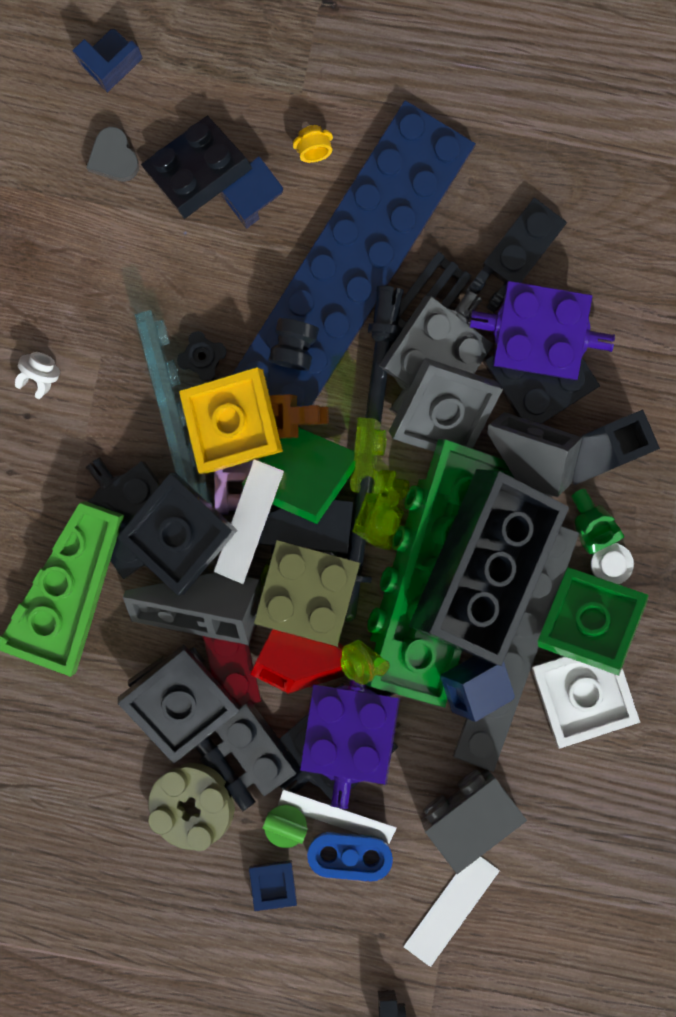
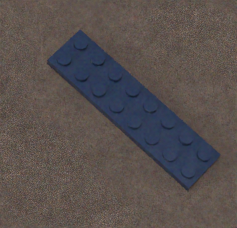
[232,100,476,427]

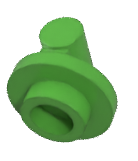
[262,804,308,848]

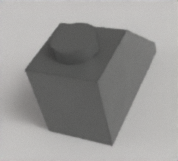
[487,412,582,497]

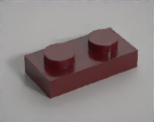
[203,636,262,707]

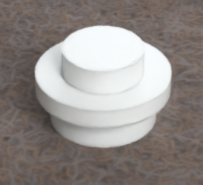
[591,543,634,584]

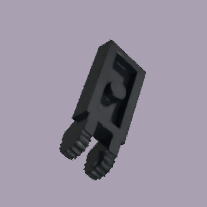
[466,197,567,313]

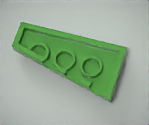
[0,501,124,677]

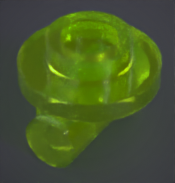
[341,640,390,685]

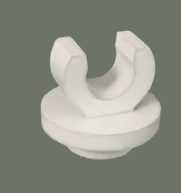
[15,352,60,399]

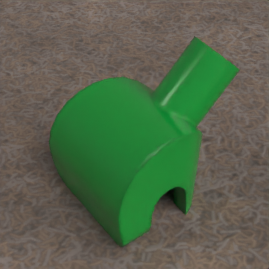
[571,489,625,554]

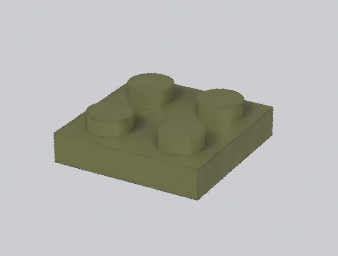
[254,540,360,647]

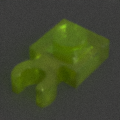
[352,469,409,550]

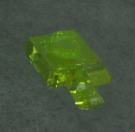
[350,417,386,495]

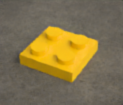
[179,367,283,474]

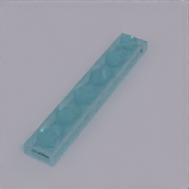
[135,310,218,559]

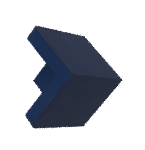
[72,29,143,93]
[221,157,283,229]
[440,656,515,722]

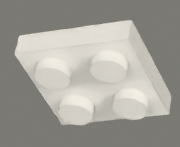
[531,656,640,749]

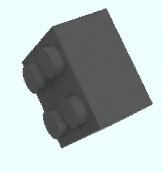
[420,769,527,874]

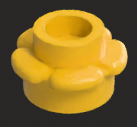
[293,125,333,163]

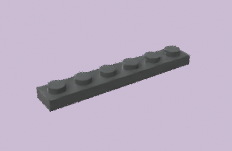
[453,526,579,772]

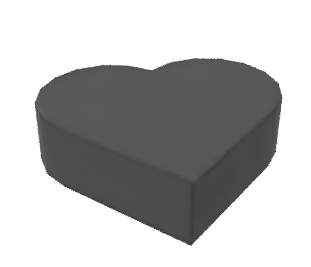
[86,127,139,182]

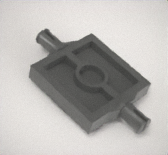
[379,290,493,415]

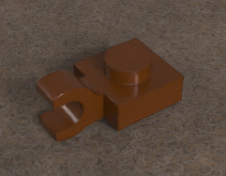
[269,394,329,439]

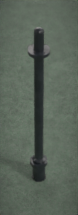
[345,286,404,622]

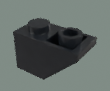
[572,409,660,485]

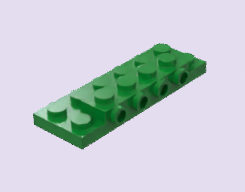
[366,439,514,708]

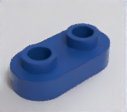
[307,832,393,881]

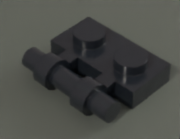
[195,700,300,812]

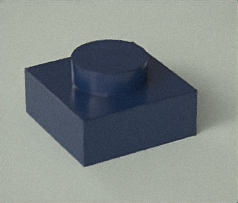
[249,860,297,911]

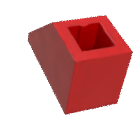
[250,629,355,694]

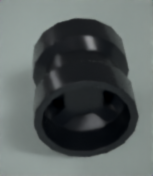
[268,318,319,371]

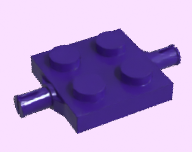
[469,281,615,380]
[300,660,400,809]

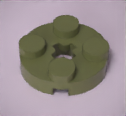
[148,763,235,851]

